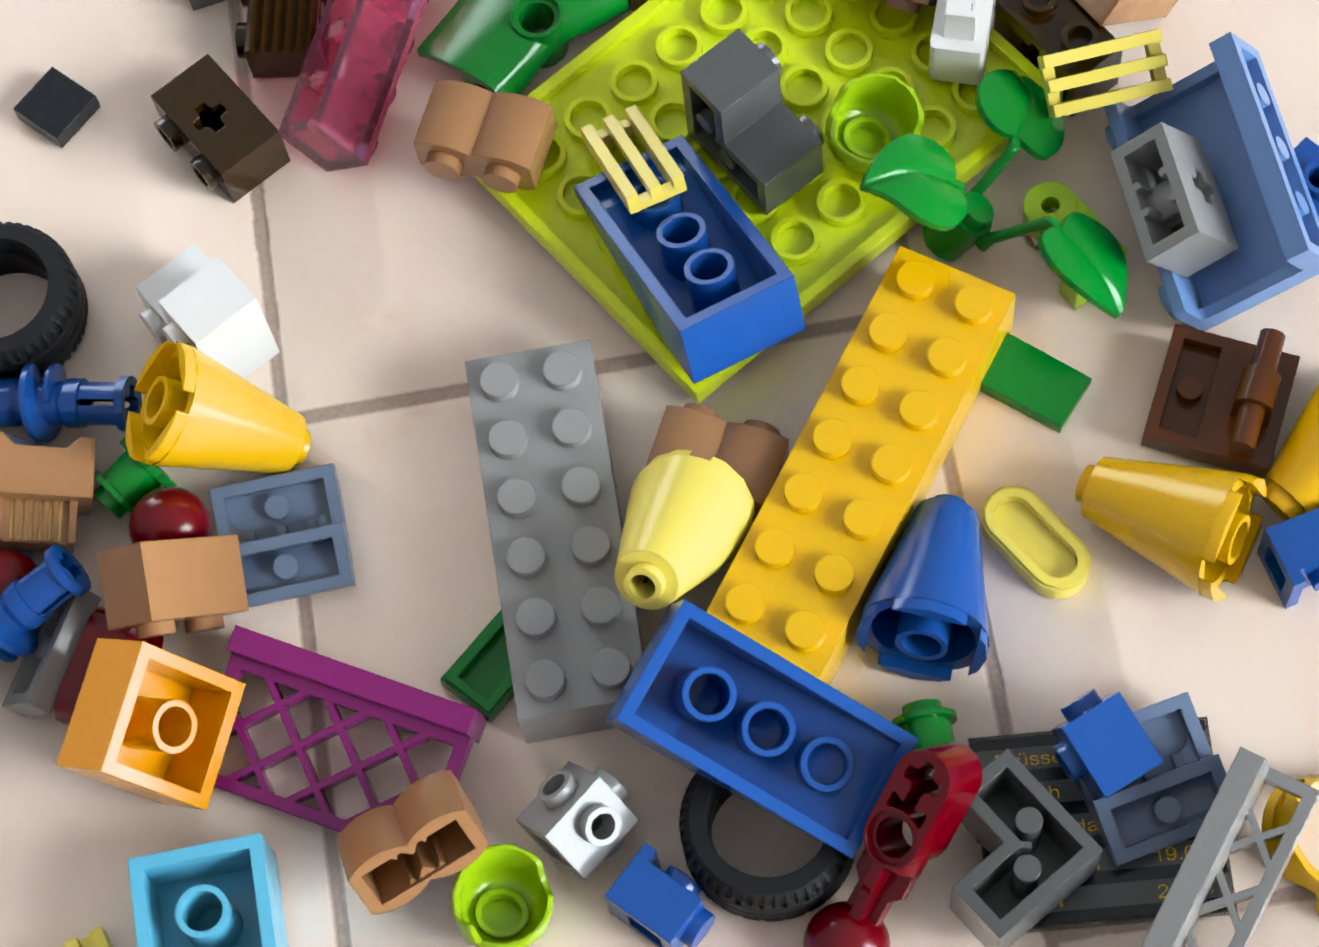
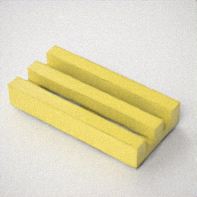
[1037,29,1173,118]
[580,104,687,215]

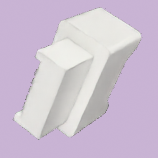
[929,0,996,85]

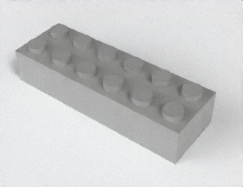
[465,339,644,743]

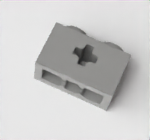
[1110,122,1239,277]

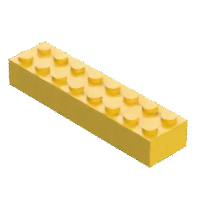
[706,246,1016,685]

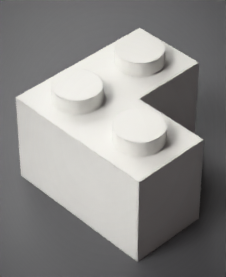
[135,243,280,379]

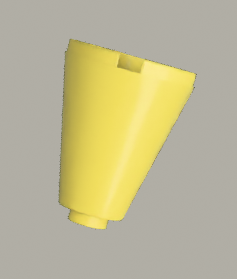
[614,450,755,610]

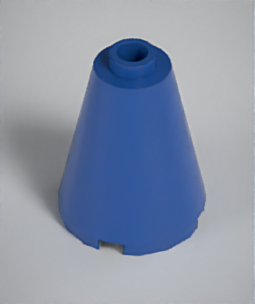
[856,494,989,682]

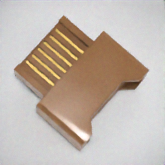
[0,431,96,553]

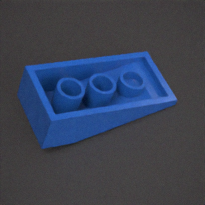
[573,135,806,384]
[605,599,919,859]

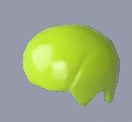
[825,72,924,172]
[451,843,554,947]

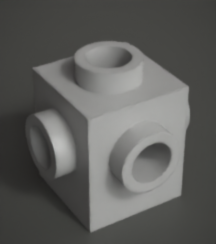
[515,761,639,880]

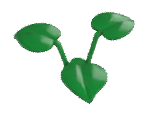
[860,69,1128,319]

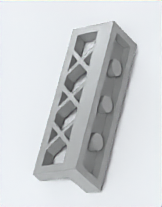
[1141,747,1319,947]

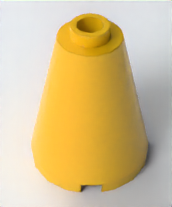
[126,341,311,474]
[1075,457,1267,601]

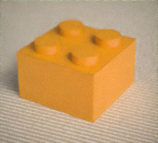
[56,638,246,811]

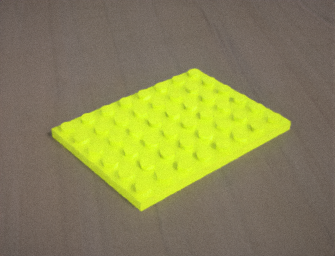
[475,0,1063,403]

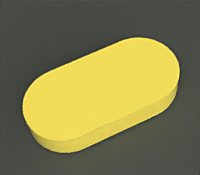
[980,486,1090,599]

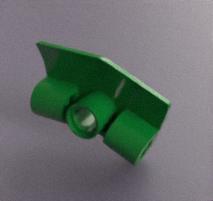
[417,0,629,95]

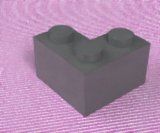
[681,28,824,215]
[950,749,1103,947]

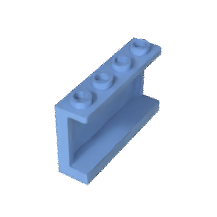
[1104,31,1319,331]

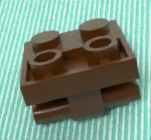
[1141,324,1300,479]

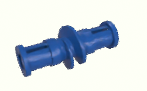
[0,363,142,443]
[0,544,91,662]

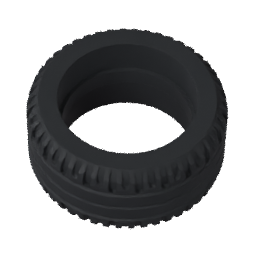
[0,222,88,379]
[679,774,856,922]

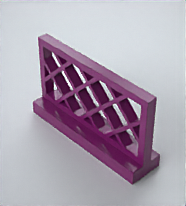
[214,625,488,833]

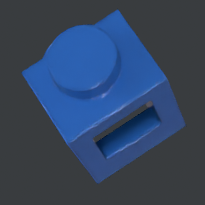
[1257,508,1319,609]
[604,842,715,947]

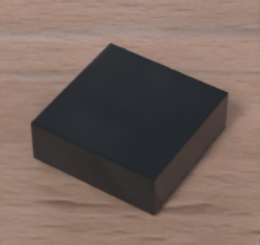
[13,67,101,148]

